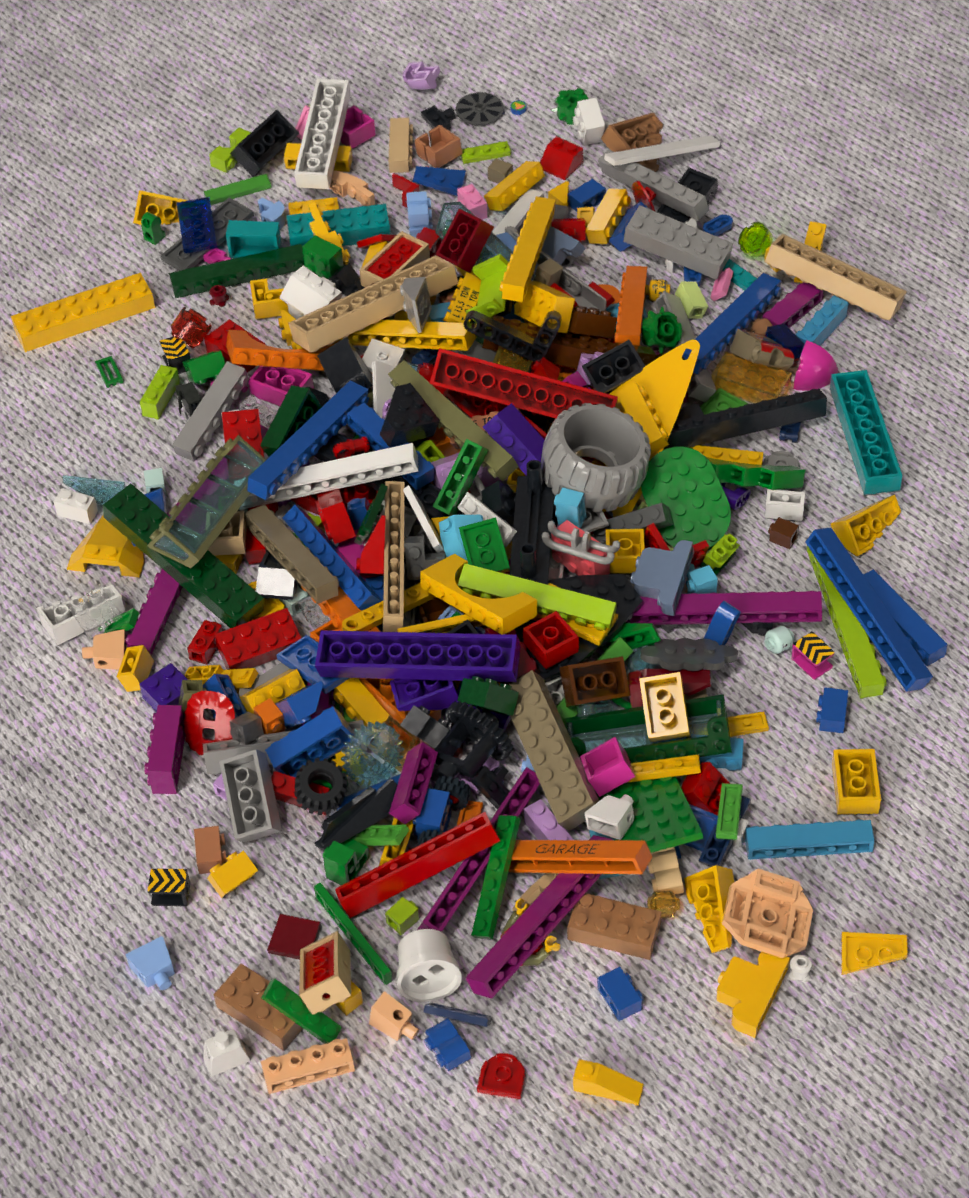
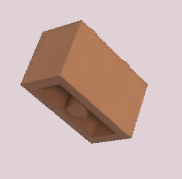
[194,826,227,874]

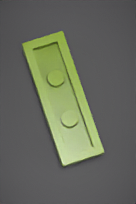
[460,141,511,164]

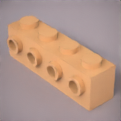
[261,1038,355,1094]

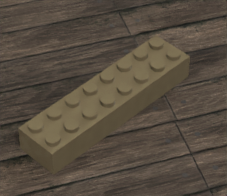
[509,670,599,831]

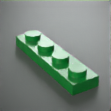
[261,979,342,1044]

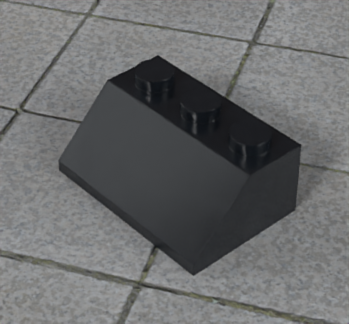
[582,340,645,394]

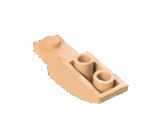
[330,170,375,206]

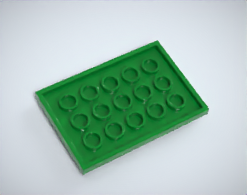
[595,776,703,853]

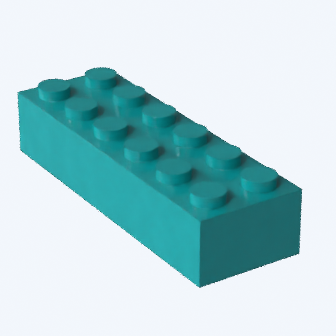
[286,204,390,246]

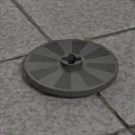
[456,92,504,126]

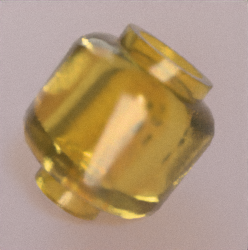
[647,890,680,919]

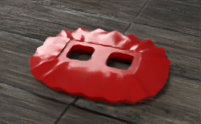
[184,691,235,755]

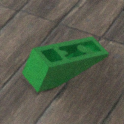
[602,623,661,652]

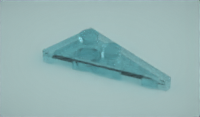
[62,475,126,506]

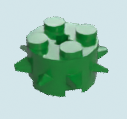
[551,88,589,125]
[641,307,682,354]

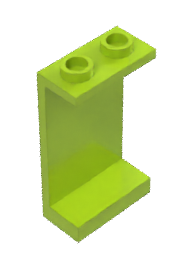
[466,254,510,323]

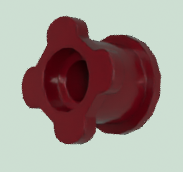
[209,285,229,307]

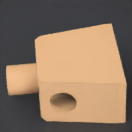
[82,629,127,670]
[369,991,420,1041]

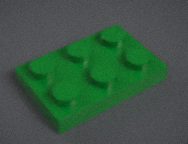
[459,517,511,573]

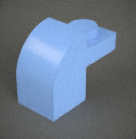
[258,197,286,229]

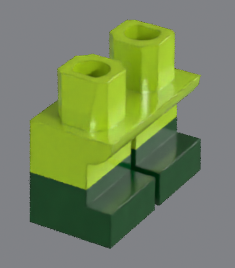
[700,533,740,576]

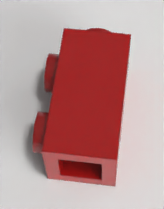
[187,620,223,665]

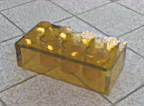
[711,352,792,403]

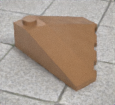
[601,112,663,172]

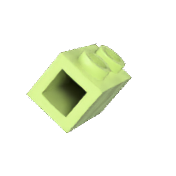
[675,281,708,319]

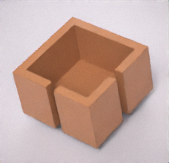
[415,125,462,168]

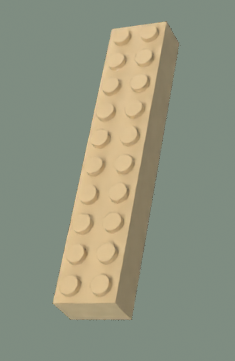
[289,256,458,352]

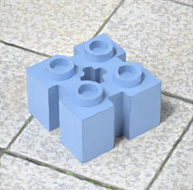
[406,191,433,238]

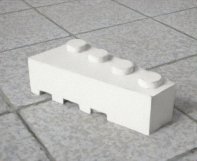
[36,585,126,646]

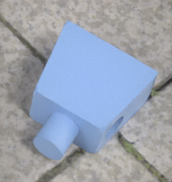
[125,936,175,990]

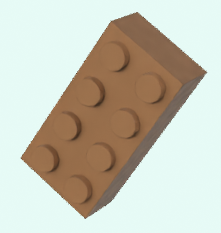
[567,893,661,960]
[214,963,303,1051]

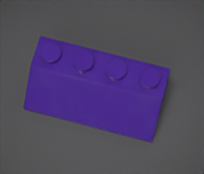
[483,403,544,476]

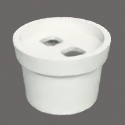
[397,929,462,1002]

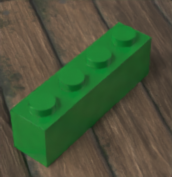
[433,439,489,516]

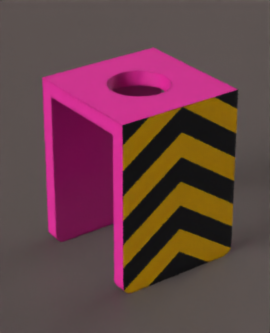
[791,631,835,680]

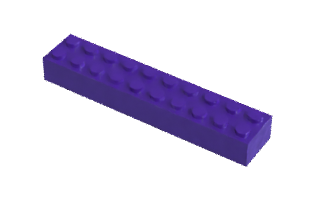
[315,630,521,682]

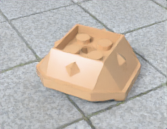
[722,868,813,958]

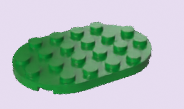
[641,447,731,551]

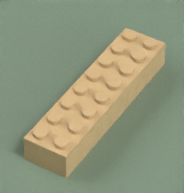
[765,234,907,320]

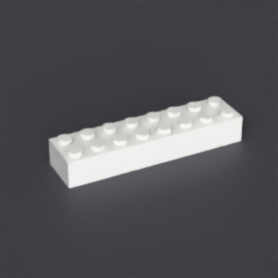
[294,79,351,189]

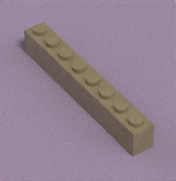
[244,505,339,603]

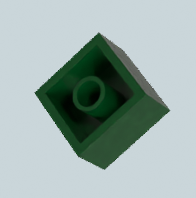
[457,676,519,716]

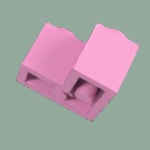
[450,184,488,221]

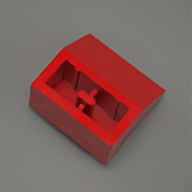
[681,761,730,816]

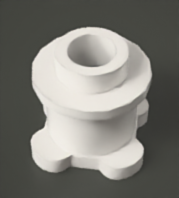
[788,955,812,983]

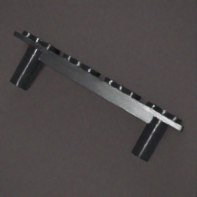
[509,460,554,585]

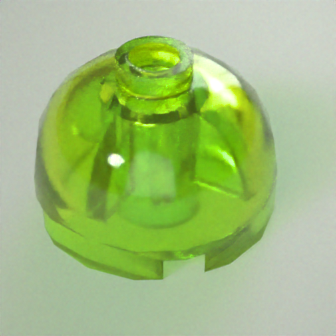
[738,222,773,257]

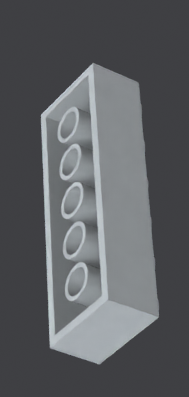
[623,205,733,280]

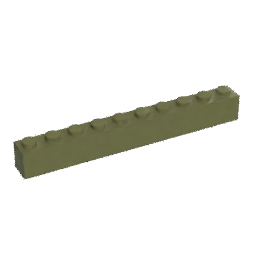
[388,360,519,482]

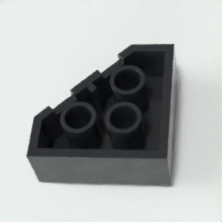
[379,383,440,447]

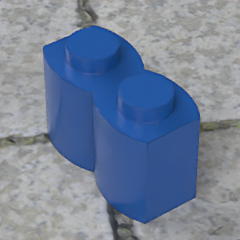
[424,1018,471,1071]

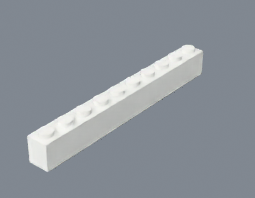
[233,443,418,510]

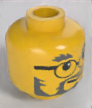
[645,279,670,301]

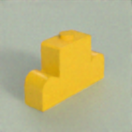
[716,952,790,1038]

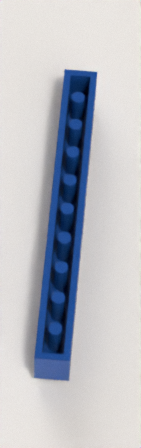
[682,273,782,374]
[247,381,369,500]
[805,528,933,692]

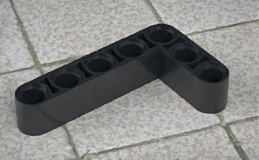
[464,310,562,362]

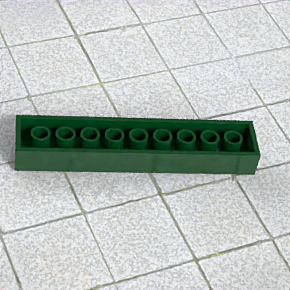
[103,483,264,628]

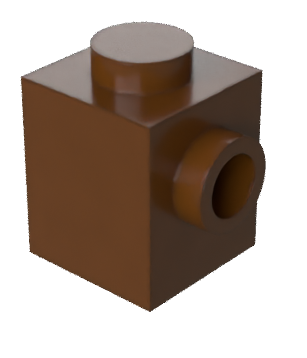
[768,517,799,550]

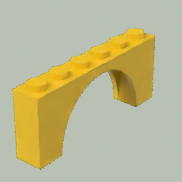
[420,554,537,634]

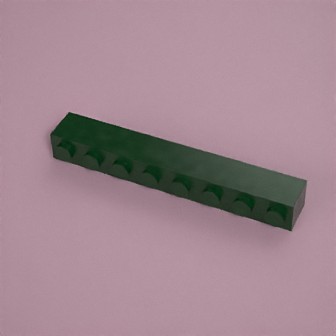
[169,244,305,298]

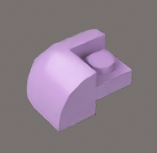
[402,62,441,90]

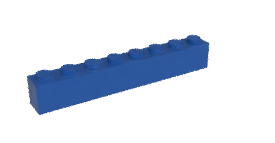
[282,505,382,611]

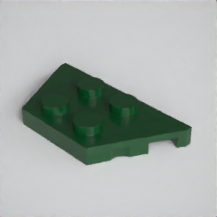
[354,483,388,545]

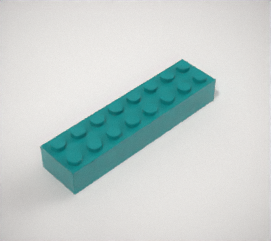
[830,370,903,495]

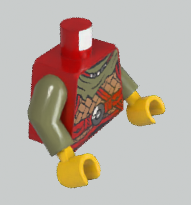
[500,898,560,966]

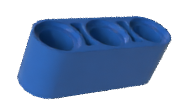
[704,601,741,645]

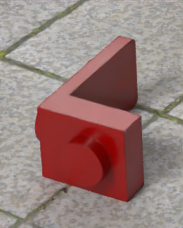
[392,173,420,208]

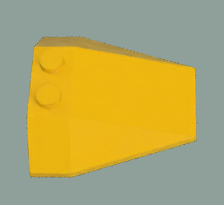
[67,515,144,578]

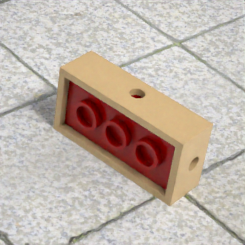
[360,231,430,287]
[299,931,351,1015]

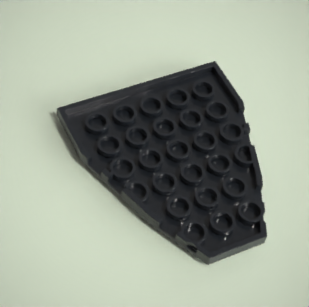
[515,574,643,683]

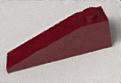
[628,669,711,708]

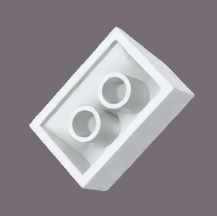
[280,266,342,316]

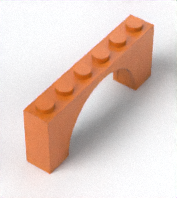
[226,330,334,371]

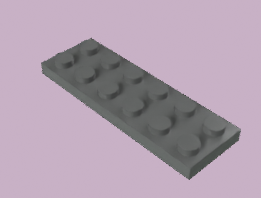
[160,197,254,271]

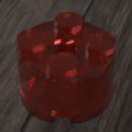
[171,307,212,349]

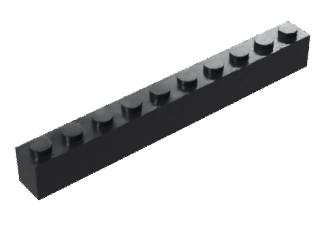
[663,389,827,450]

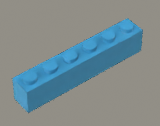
[745,819,875,860]

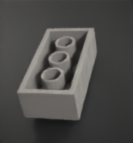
[219,749,282,843]

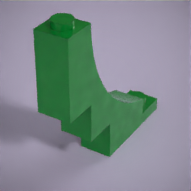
[706,457,805,490]

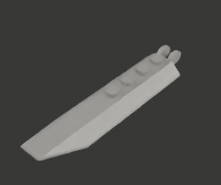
[505,226,607,312]

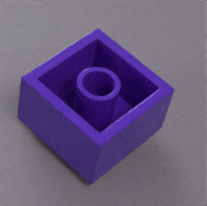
[139,663,188,712]

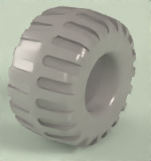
[541,403,651,512]

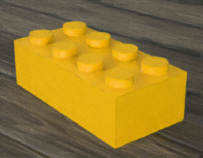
[514,281,575,333]

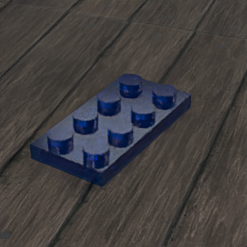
[177,197,218,254]

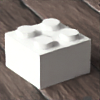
[573,98,605,146]

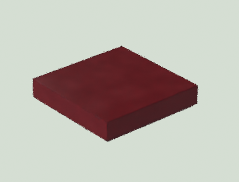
[267,914,321,960]

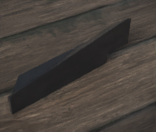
[315,778,397,851]

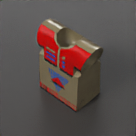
[729,329,794,370]

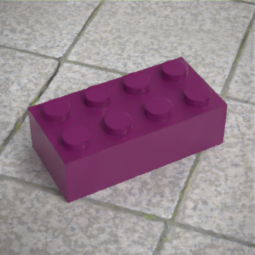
[144,705,186,794]

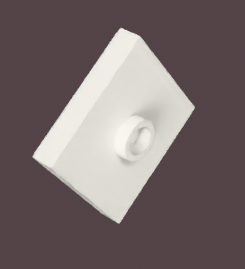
[362,339,405,372]

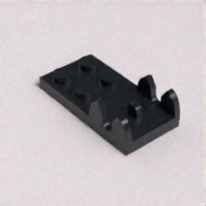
[657,168,718,223]

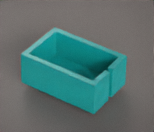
[226,220,282,259]

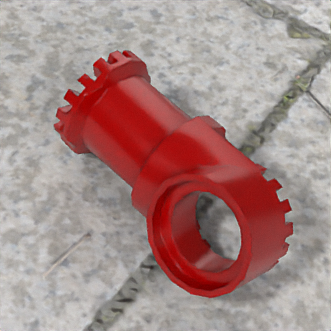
[333,436,370,459]

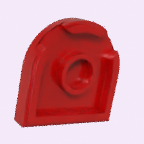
[477,1053,525,1100]

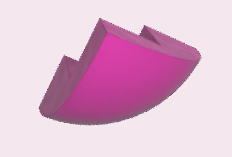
[793,341,838,391]

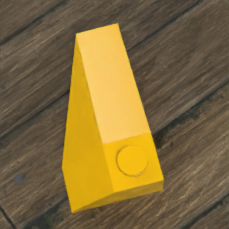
[133,190,205,225]
[830,495,901,556]
[684,865,734,953]

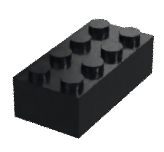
[230,110,299,177]

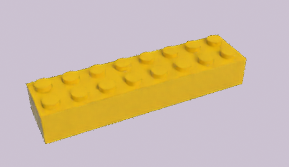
[11,272,155,352]

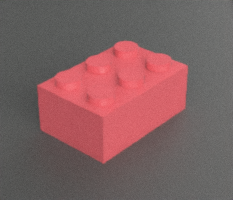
[551,520,610,576]

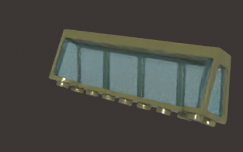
[147,435,266,568]

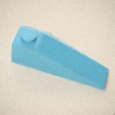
[439,515,483,561]

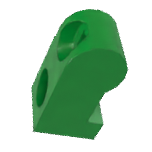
[141,212,166,245]

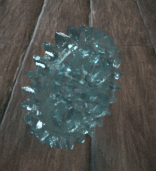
[341,721,404,787]

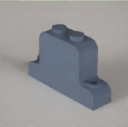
[542,226,586,265]
[630,540,694,616]

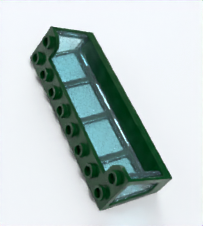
[564,694,732,769]

